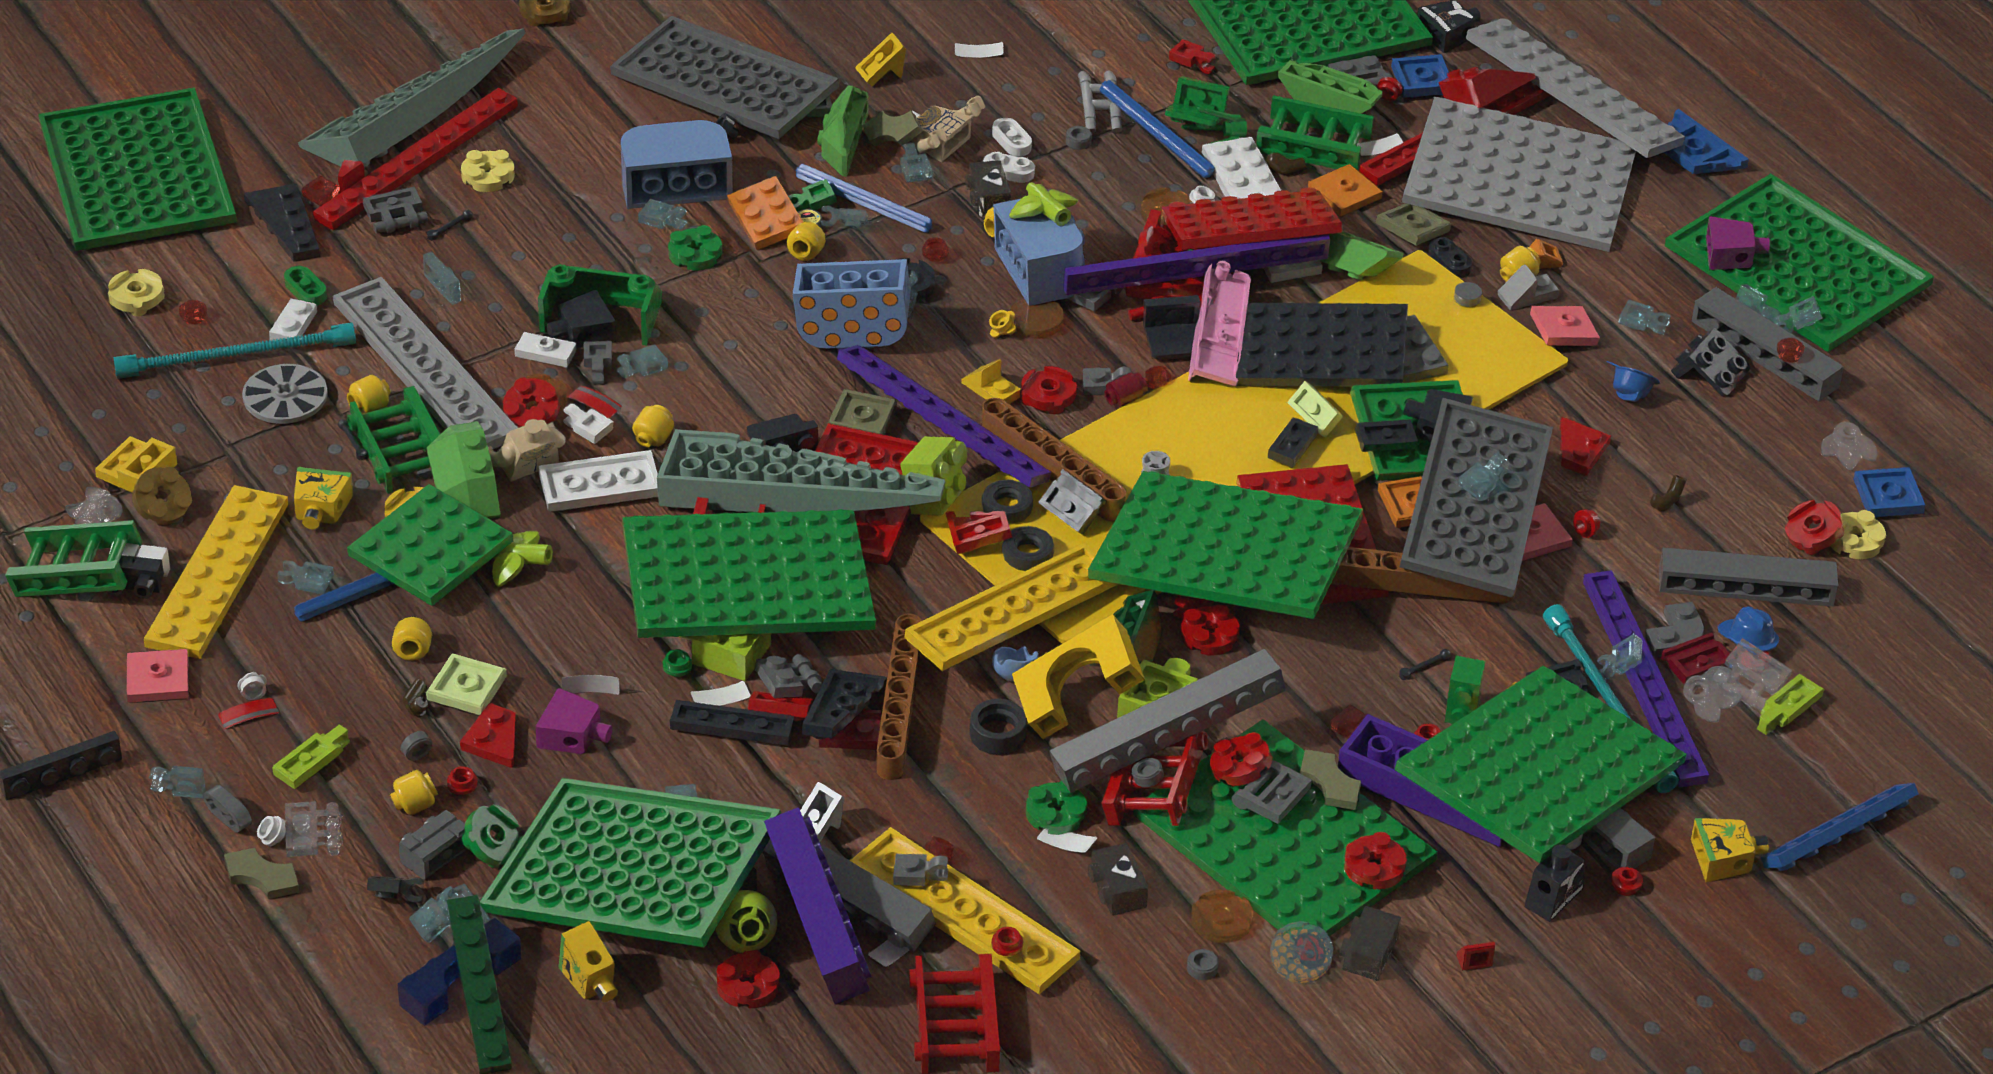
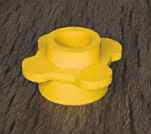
[989,310,1016,338]

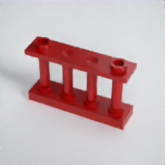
[1102,730,1208,826]
[909,954,1000,1074]

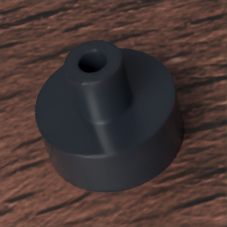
[715,113,739,139]

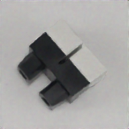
[107,542,170,599]

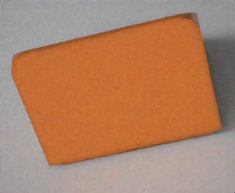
[1529,239,1563,269]

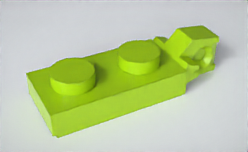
[1757,674,1824,735]
[272,724,350,789]

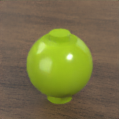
[715,890,778,953]

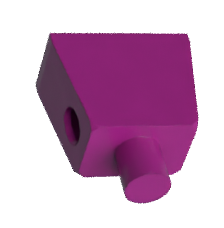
[1706,217,1770,270]
[535,688,612,754]

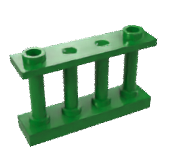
[1256,95,1374,170]
[347,386,440,494]
[5,520,143,597]

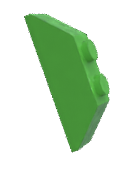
[1278,60,1383,113]
[817,86,868,177]
[1319,231,1404,280]
[427,421,501,519]

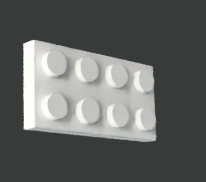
[539,450,658,512]

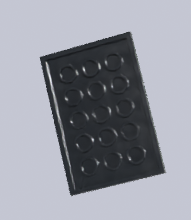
[1236,303,1408,387]

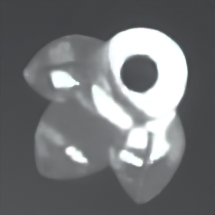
[1821,422,1877,471]
[65,487,123,524]
[1683,666,1742,722]

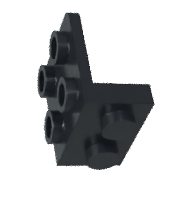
[1143,295,1200,360]
[1671,327,1751,397]
[747,414,818,452]

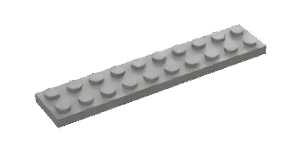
[1466,18,1685,158]
[333,277,518,449]

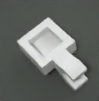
[563,404,613,444]

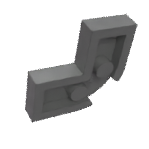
[1645,602,1704,658]

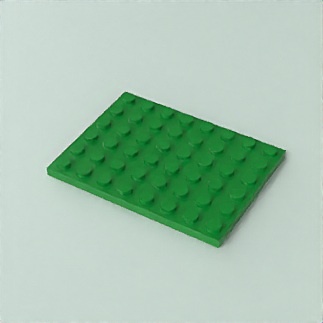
[1188,0,1433,85]
[38,87,237,251]
[1665,173,1934,352]
[1088,471,1363,619]
[622,509,876,638]
[1395,666,1687,863]
[1133,719,1437,943]
[480,778,781,947]

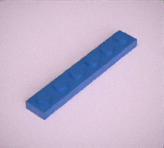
[1760,783,1919,871]

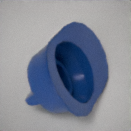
[1606,361,1660,402]
[1718,607,1779,652]

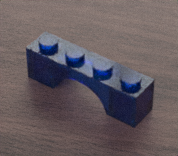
[397,917,521,1026]

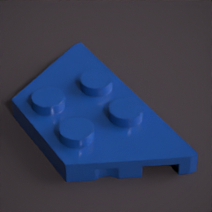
[1663,109,1749,174]

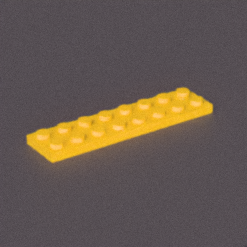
[144,485,289,659]
[904,543,1118,671]
[850,827,1080,995]

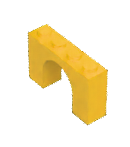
[1012,614,1145,739]

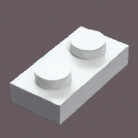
[269,298,317,341]

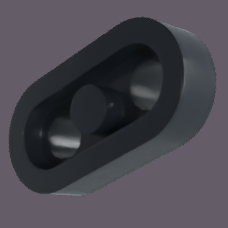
[1428,237,1472,278]

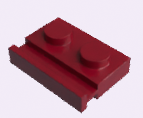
[1661,632,1736,685]
[819,710,881,750]

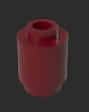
[1104,372,1148,408]

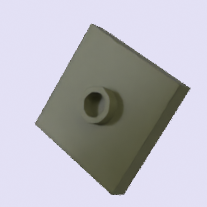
[1376,203,1451,246]
[828,389,897,435]

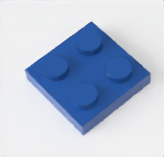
[1391,54,1449,98]
[1853,467,1925,517]

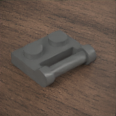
[1328,56,1391,87]
[1232,760,1312,824]

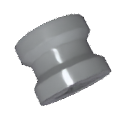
[1141,451,1170,475]

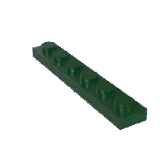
[447,895,512,1074]

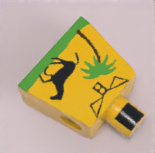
[294,467,353,529]
[1691,818,1769,882]
[559,921,618,1002]

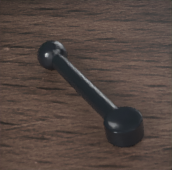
[427,209,473,241]
[338,419,367,460]
[1399,649,1451,680]

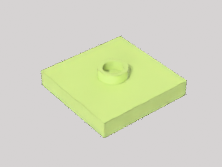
[426,653,507,715]

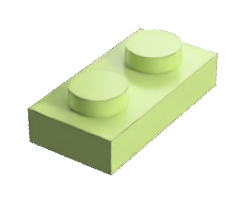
[1287,381,1343,438]

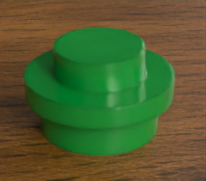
[663,649,692,677]

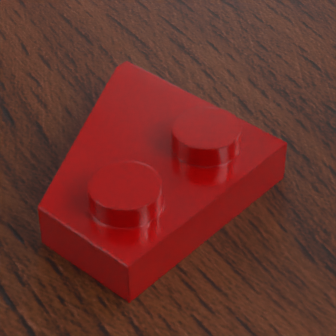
[1559,417,1611,476]
[945,511,1012,555]
[460,703,516,768]

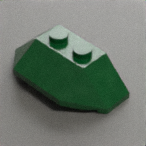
[1090,590,1163,668]

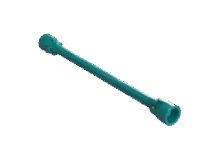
[113,322,356,379]
[1543,604,1679,793]

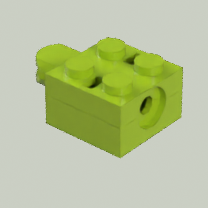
[900,436,967,515]
[679,633,771,682]
[1117,658,1198,718]

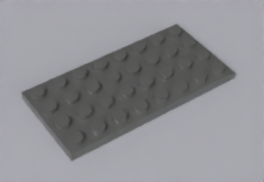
[610,16,839,139]
[1399,398,1553,598]

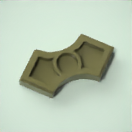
[862,110,923,147]
[1300,749,1361,810]
[224,848,299,899]

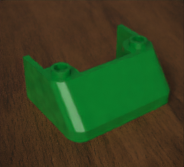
[538,264,662,346]

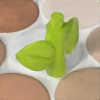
[1009,182,1079,226]
[492,531,553,588]

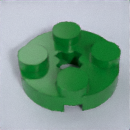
[668,225,722,271]
[1026,781,1087,835]
[462,805,522,869]

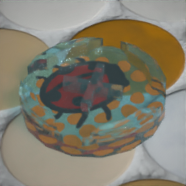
[1270,921,1333,984]

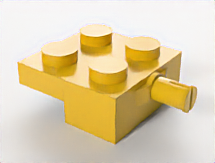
[95,436,177,493]

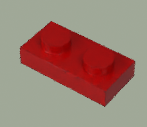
[748,691,813,721]

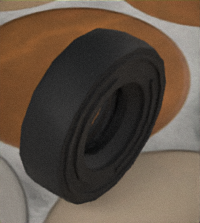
[982,480,1033,524]
[1002,526,1054,571]

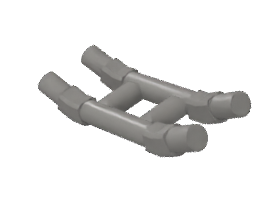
[1078,70,1122,133]

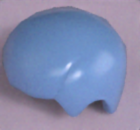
[992,646,1039,681]

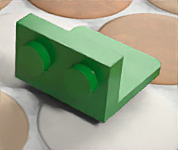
[1165,76,1230,129]

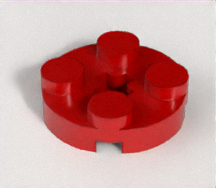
[1136,226,1178,258]
[1021,366,1077,415]
[503,377,560,428]
[1785,500,1844,555]
[1180,604,1240,656]
[1210,732,1272,786]
[1344,832,1407,889]
[717,949,780,1008]

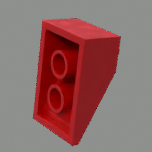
[1438,67,1536,108]

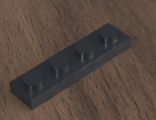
[670,700,794,745]
[0,731,122,801]

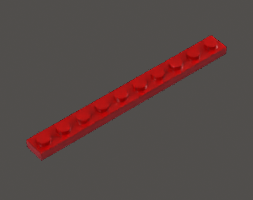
[1359,81,1551,186]
[313,88,518,230]

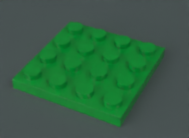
[1350,380,1463,481]
[347,484,513,606]

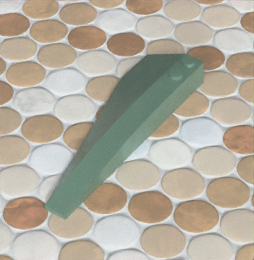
[298,28,526,167]
[657,429,945,512]

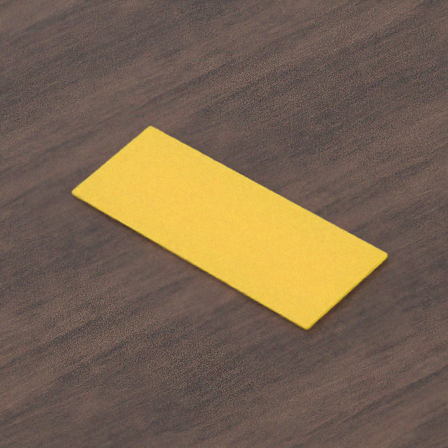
[920,250,1568,644]

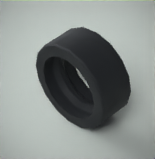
[970,699,1027,755]

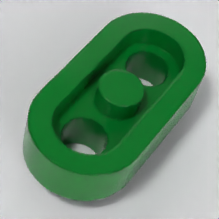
[284,266,327,306]

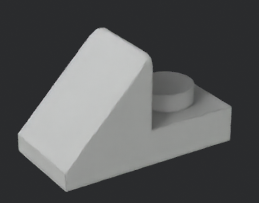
[1498,265,1559,311]
[800,782,844,842]

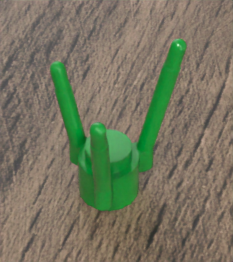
[1181,107,1247,145]

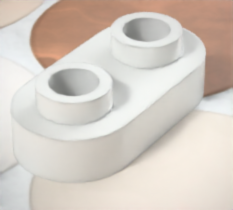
[992,118,1032,157]
[983,152,1035,183]

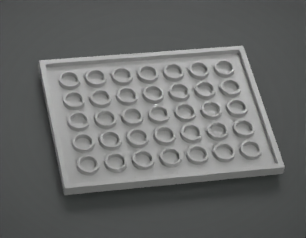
[1402,97,1636,252]

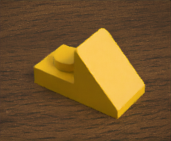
[855,33,906,86]
[962,359,1021,404]

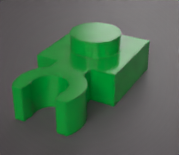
[788,179,837,212]

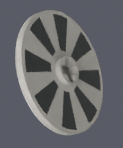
[242,364,328,424]

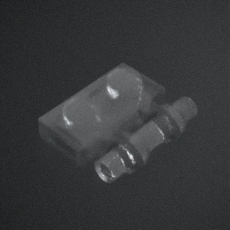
[1713,638,1792,710]
[285,801,343,857]

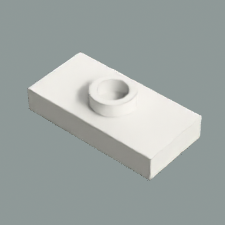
[515,332,577,367]

